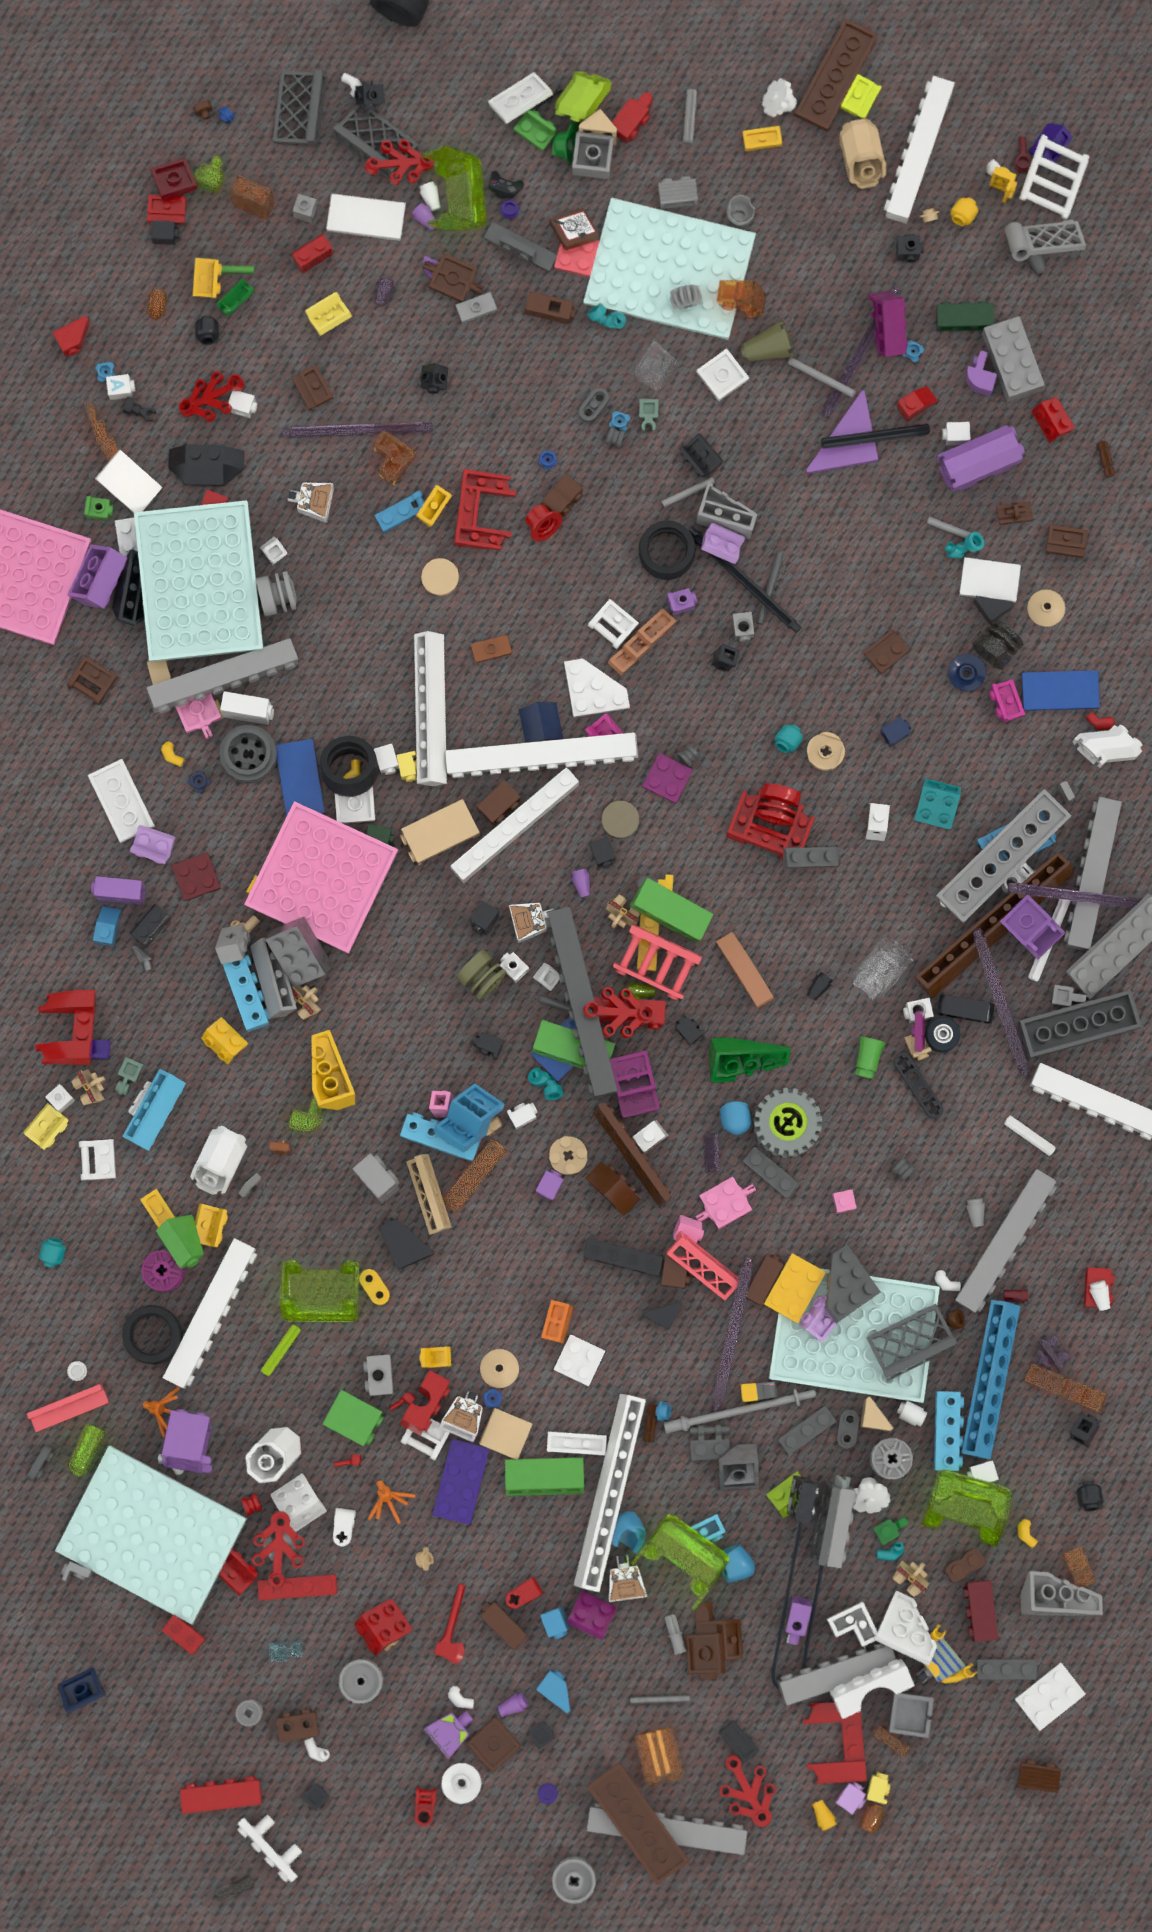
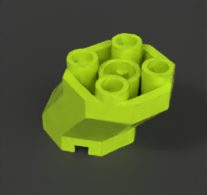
[555,72,612,122]

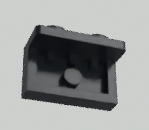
[679,433,724,477]

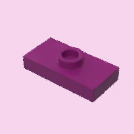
[911,1010,925,1052]

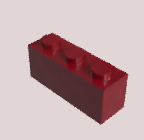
[963,1580,998,1642]

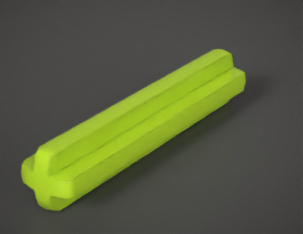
[261,1325,301,1376]

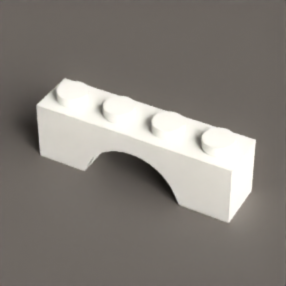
[830,1659,914,1719]

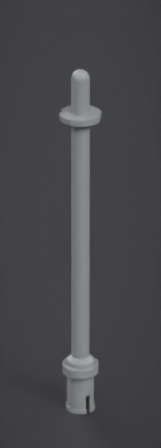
[664,1389,816,1434]

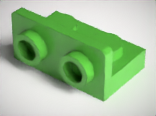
[513,109,557,152]

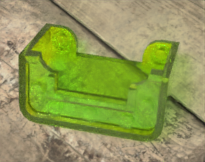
[279,1260,360,1322]
[921,1470,1013,1547]

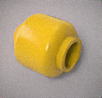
[950,197,978,226]

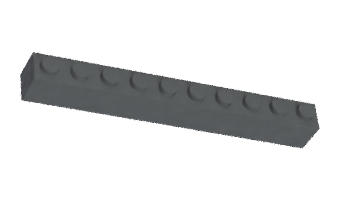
[545,907,617,1100]

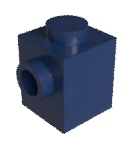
[880,716,911,748]

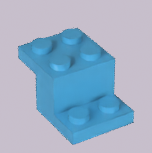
[433,1083,505,1153]

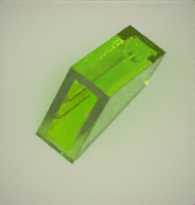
[68,1423,108,1477]

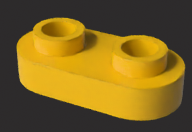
[360,1269,390,1305]

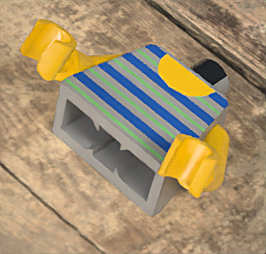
[916,1625,978,1684]

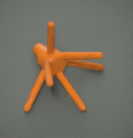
[143,1386,180,1438]
[368,1480,416,1524]

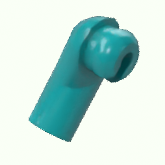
[877,1542,904,1561]

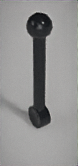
[530,87,562,111]

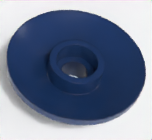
[948,654,986,692]

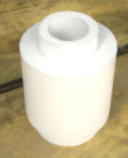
[897,1401,927,1427]

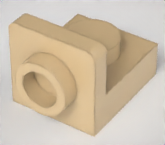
[904,1035,932,1061]

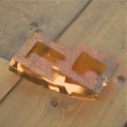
[1063,1546,1096,1588]

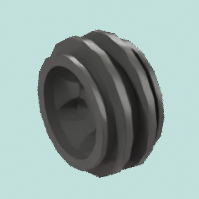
[219,725,278,784]

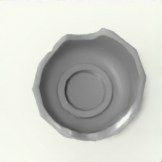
[726,195,755,226]

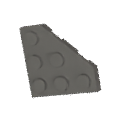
[825,1245,881,1324]

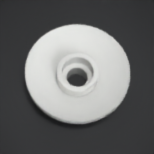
[442,1763,481,1804]

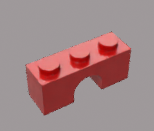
[400,1370,451,1436]

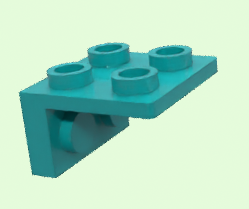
[914,778,962,829]

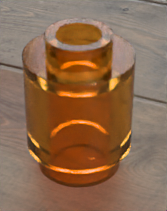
[146,289,167,319]
[860,1803,885,1834]

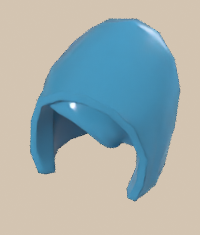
[719,1101,752,1135]
[611,1511,646,1553]
[716,1544,755,1583]

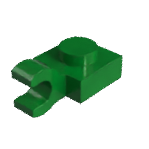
[873,1516,909,1545]

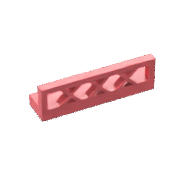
[666,1230,740,1300]
[27,1384,109,1432]

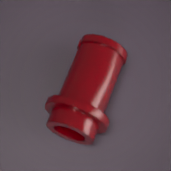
[1004,1288,1028,1303]

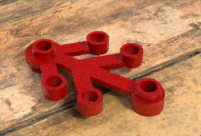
[364,139,435,185]
[179,371,244,422]
[583,987,654,1038]
[252,1511,305,1587]
[720,1755,776,1827]

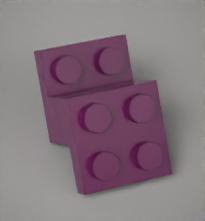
[609,1050,660,1119]

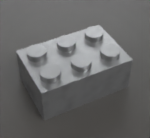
[265,916,332,987]

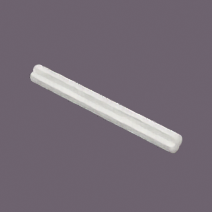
[1028,892,1072,982]

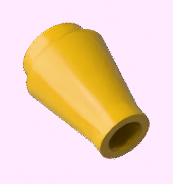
[812,1800,837,1831]

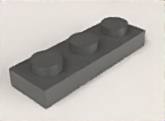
[783,847,838,868]
[742,1147,799,1199]
[777,1406,837,1455]
[977,1659,1037,1680]

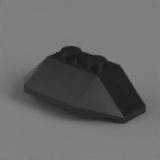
[168,445,244,486]
[112,549,145,626]

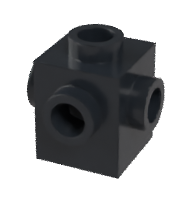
[354,81,385,108]
[896,234,924,263]
[420,363,448,394]

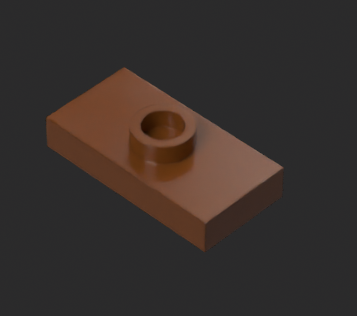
[470,635,512,663]
[269,1140,292,1155]

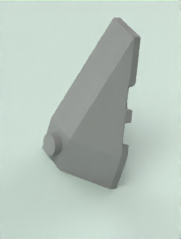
[1021,1571,1103,1616]

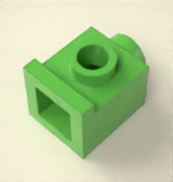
[84,496,114,521]

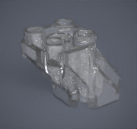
[852,937,913,1000]

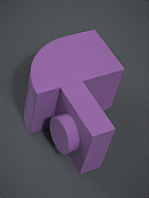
[966,350,997,396]

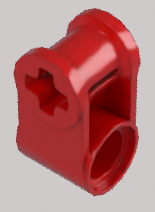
[506,1577,544,1609]
[415,1787,437,1826]

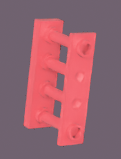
[613,924,702,1000]

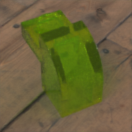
[288,1095,324,1133]

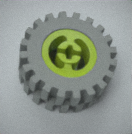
[753,1088,822,1158]

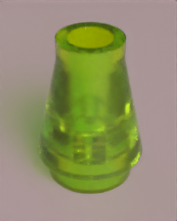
[626,982,655,999]

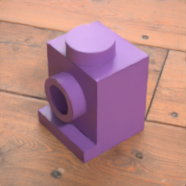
[667,588,697,615]

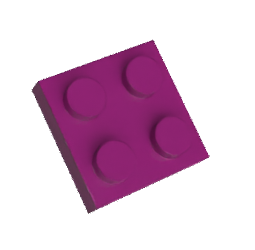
[642,753,693,804]
[567,1591,617,1640]

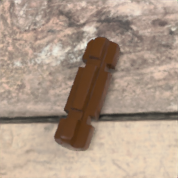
[1097,440,1115,478]
[643,1404,657,1442]

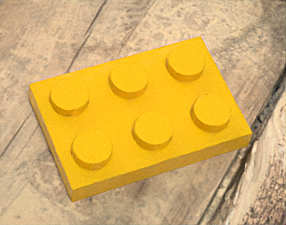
[764,1253,826,1324]

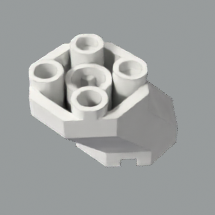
[1073,724,1142,768]
[190,1126,247,1195]
[246,1427,301,1483]

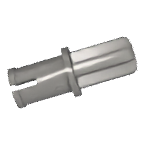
[665,1614,686,1655]

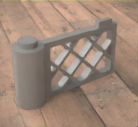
[1004,220,1086,261]

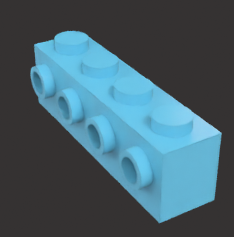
[223,954,271,1032]
[122,1069,186,1151]
[400,1112,481,1162]
[934,1391,964,1471]

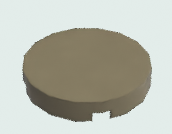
[602,801,639,839]

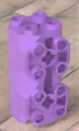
[937,425,1025,492]

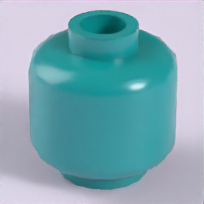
[775,725,803,753]
[39,1238,66,1268]

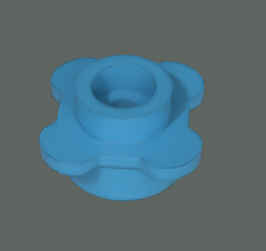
[902,340,924,362]
[96,362,116,382]
[609,411,630,431]
[656,1401,671,1422]

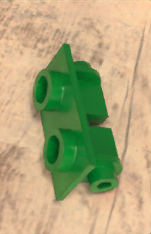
[216,278,254,317]

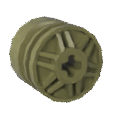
[456,949,507,1001]

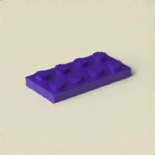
[432,1439,490,1525]

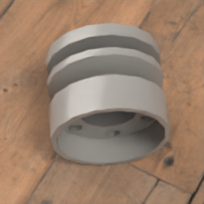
[256,571,297,617]
[869,1438,913,1480]

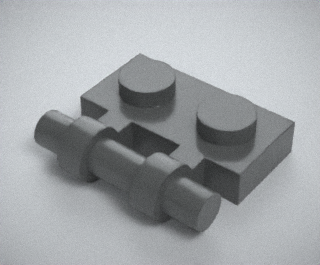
[690,1424,730,1460]

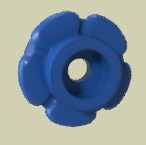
[218,106,235,123]
[539,451,557,469]
[483,1389,502,1408]

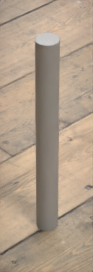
[788,357,856,397]

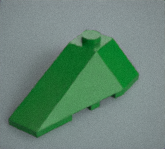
[709,1037,791,1083]

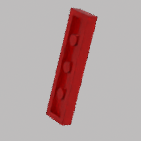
[258,1575,337,1600]

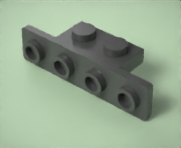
[484,222,557,272]

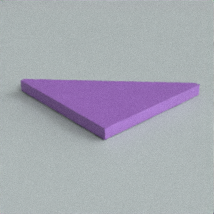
[806,391,878,474]

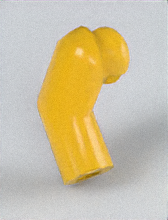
[161,741,185,767]
[343,759,361,779]
[1017,1519,1038,1549]

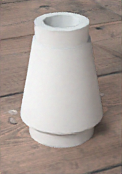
[420,182,441,211]
[1089,1281,1111,1311]

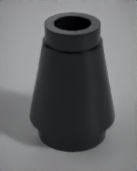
[807,972,833,1001]

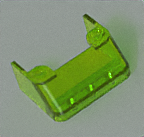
[422,145,486,231]
[631,1515,729,1610]

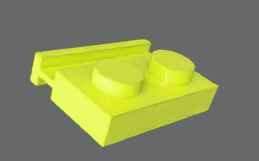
[840,74,882,119]

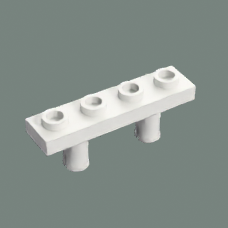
[237,1815,302,1882]

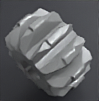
[670,284,702,310]

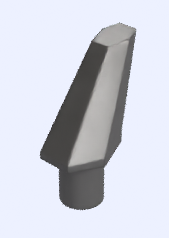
[132,945,154,972]

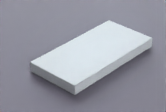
[326,194,406,241]
[88,759,155,843]

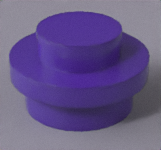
[500,200,519,219]
[538,1783,558,1804]

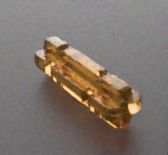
[874,1726,910,1757]

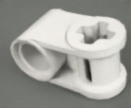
[1001,861,1035,894]
[333,1508,356,1547]

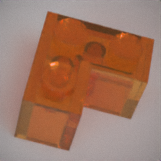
[717,280,766,317]
[373,430,416,486]

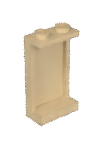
[400,799,480,866]

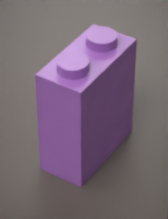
[91,876,146,906]

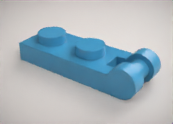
[375,491,425,533]

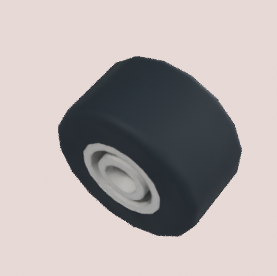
[925,1017,960,1053]

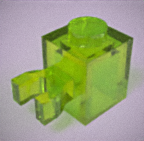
[194,155,225,194]

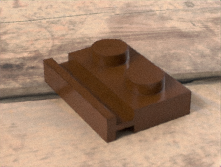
[292,364,333,411]
[1046,525,1087,558]
[863,629,910,674]

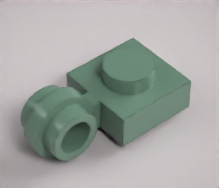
[115,1057,144,1095]

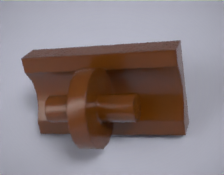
[996,501,1033,525]

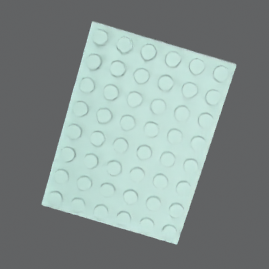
[583,198,756,340]
[134,500,263,662]
[769,1268,940,1403]
[55,1446,247,1624]

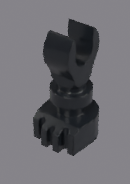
[123,397,156,422]

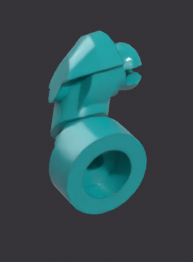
[587,303,626,329]
[945,532,984,558]
[528,1068,564,1100]

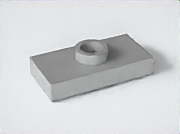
[456,292,497,323]

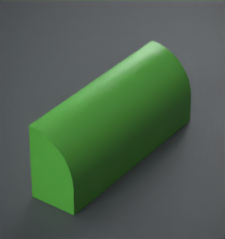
[629,878,713,943]
[531,1020,615,1069]
[505,1458,584,1496]

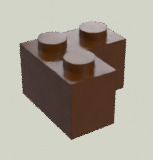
[585,1162,640,1216]

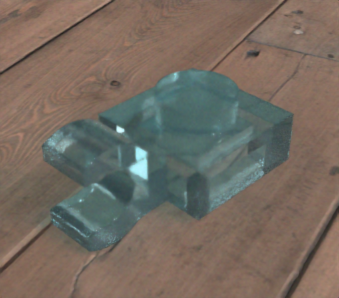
[268,1641,303,1662]

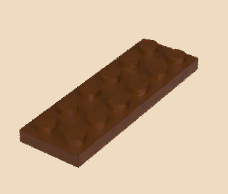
[794,18,878,132]
[593,1102,671,1208]
[587,1763,689,1885]

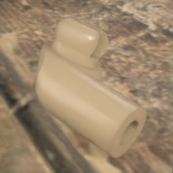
[231,915,260,933]

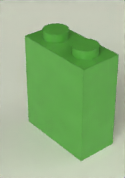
[323,1390,384,1447]

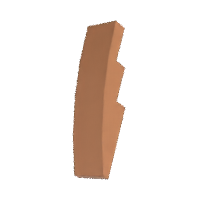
[608,608,676,676]
[716,932,774,1008]

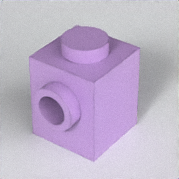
[835,1782,866,1815]

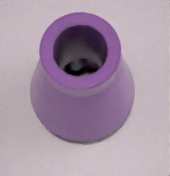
[412,203,439,231]
[571,869,591,898]
[498,1692,528,1717]

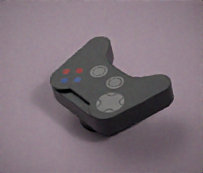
[488,171,524,199]

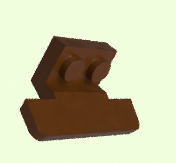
[695,1601,743,1680]

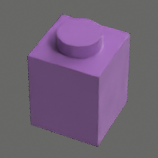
[536,1170,564,1201]

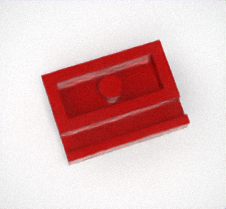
[147,195,187,225]

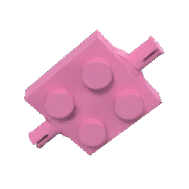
[175,694,222,739]
[695,1177,756,1229]

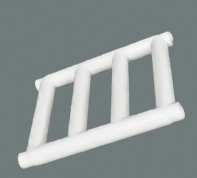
[1020,135,1090,220]

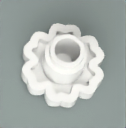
[762,78,796,117]
[853,1478,890,1514]

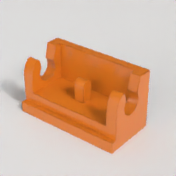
[541,1300,574,1344]

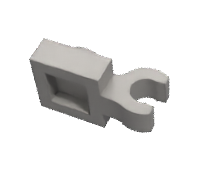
[1052,985,1086,1007]

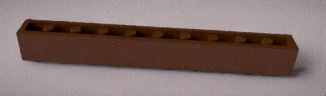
[915,852,1074,998]

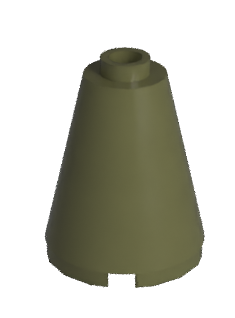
[741,320,795,361]

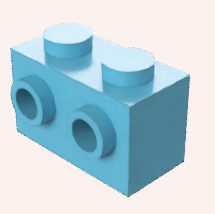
[681,1514,725,1551]

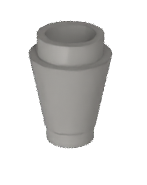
[966,1198,985,1227]

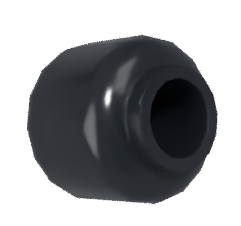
[195,316,219,345]
[1076,1481,1104,1512]

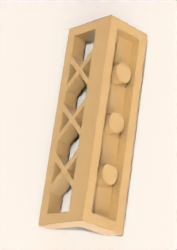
[406,1154,452,1235]

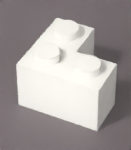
[826,1601,878,1647]

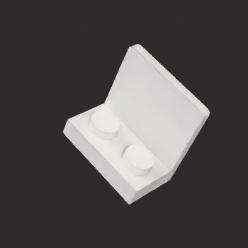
[270,1474,327,1532]

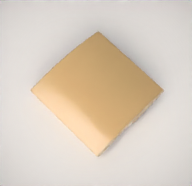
[479,1408,532,1459]

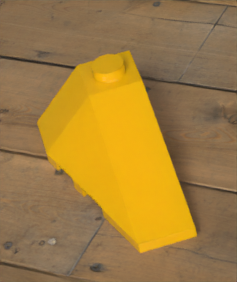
[311,1030,355,1110]

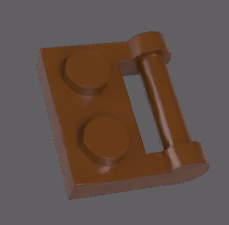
[67,656,117,705]

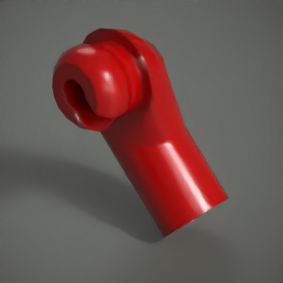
[1086,712,1115,730]

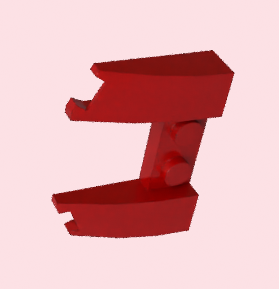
[453,469,516,550]
[726,789,815,859]
[35,990,96,1065]
[803,1702,867,1784]

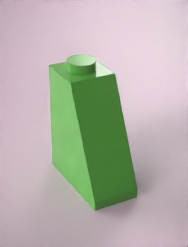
[156,1215,204,1268]

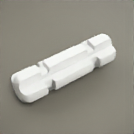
[128,1081,151,1116]

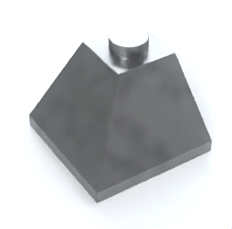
[719,1444,759,1491]

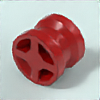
[241,1493,263,1516]

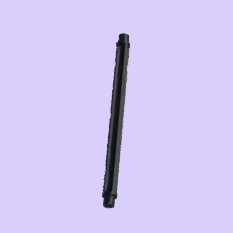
[689,526,802,633]

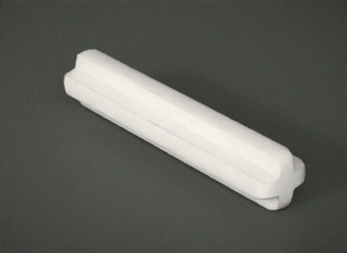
[1004,1116,1055,1156]

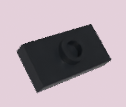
[719,1720,759,1763]

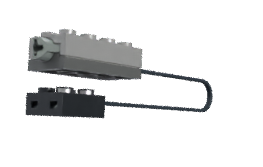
[771,1475,857,1690]

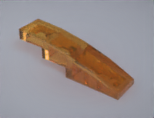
[86,403,118,462]
[443,1139,507,1213]
[1024,1364,1107,1413]

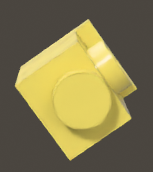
[396,751,417,782]
[866,1772,890,1804]

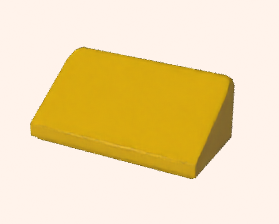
[416,484,452,527]

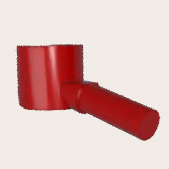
[389,1392,416,1411]
[334,1454,362,1467]

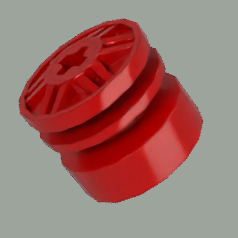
[755,783,801,826]

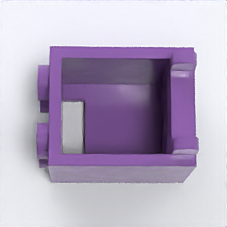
[1000,894,1065,960]
[162,1409,212,1473]

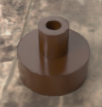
[193,100,213,120]
[945,1309,965,1330]

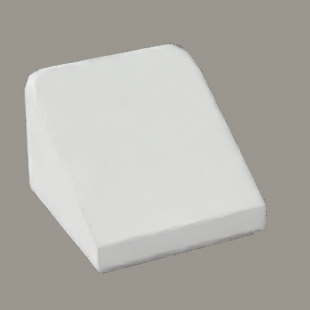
[260,537,288,565]
[533,963,560,991]

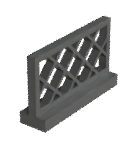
[273,70,327,148]
[332,105,419,179]
[866,1304,958,1381]

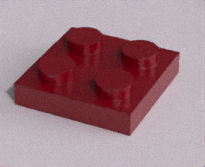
[150,158,198,200]
[172,852,221,901]

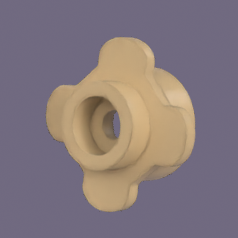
[919,208,939,222]
[416,1547,434,1571]

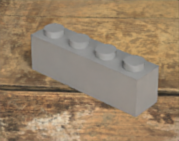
[250,938,297,1018]

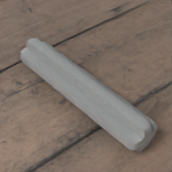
[683,89,697,144]

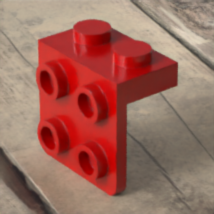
[354,1599,412,1657]

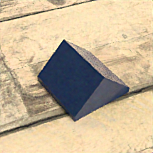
[519,702,563,743]
[58,1667,106,1714]

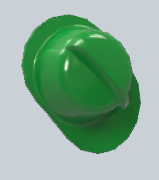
[552,121,580,164]

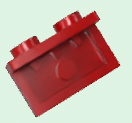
[1032,397,1075,442]
[218,1549,258,1596]

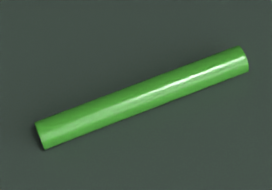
[221,266,254,274]

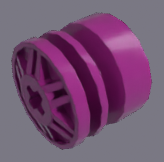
[142,1250,186,1293]

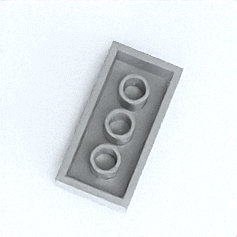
[982,316,1045,403]
[353,1153,399,1204]

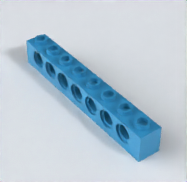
[961,1300,1020,1460]

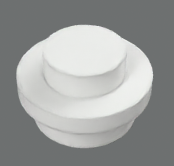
[67,1361,87,1381]

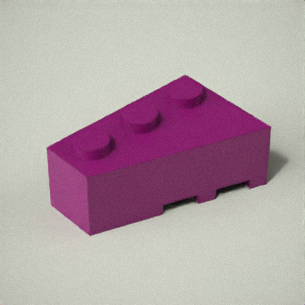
[868,291,908,357]

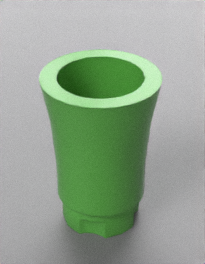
[855,1036,886,1079]

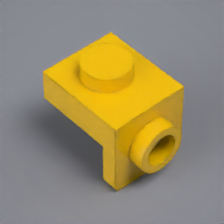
[419,1347,451,1368]

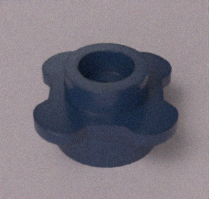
[188,770,211,793]

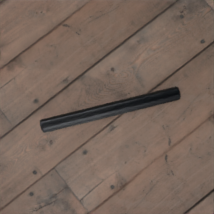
[821,424,930,449]

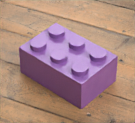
[67,544,128,609]

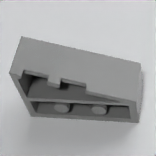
[696,482,757,540]

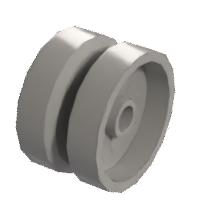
[339,1659,384,1704]
[552,1857,596,1904]

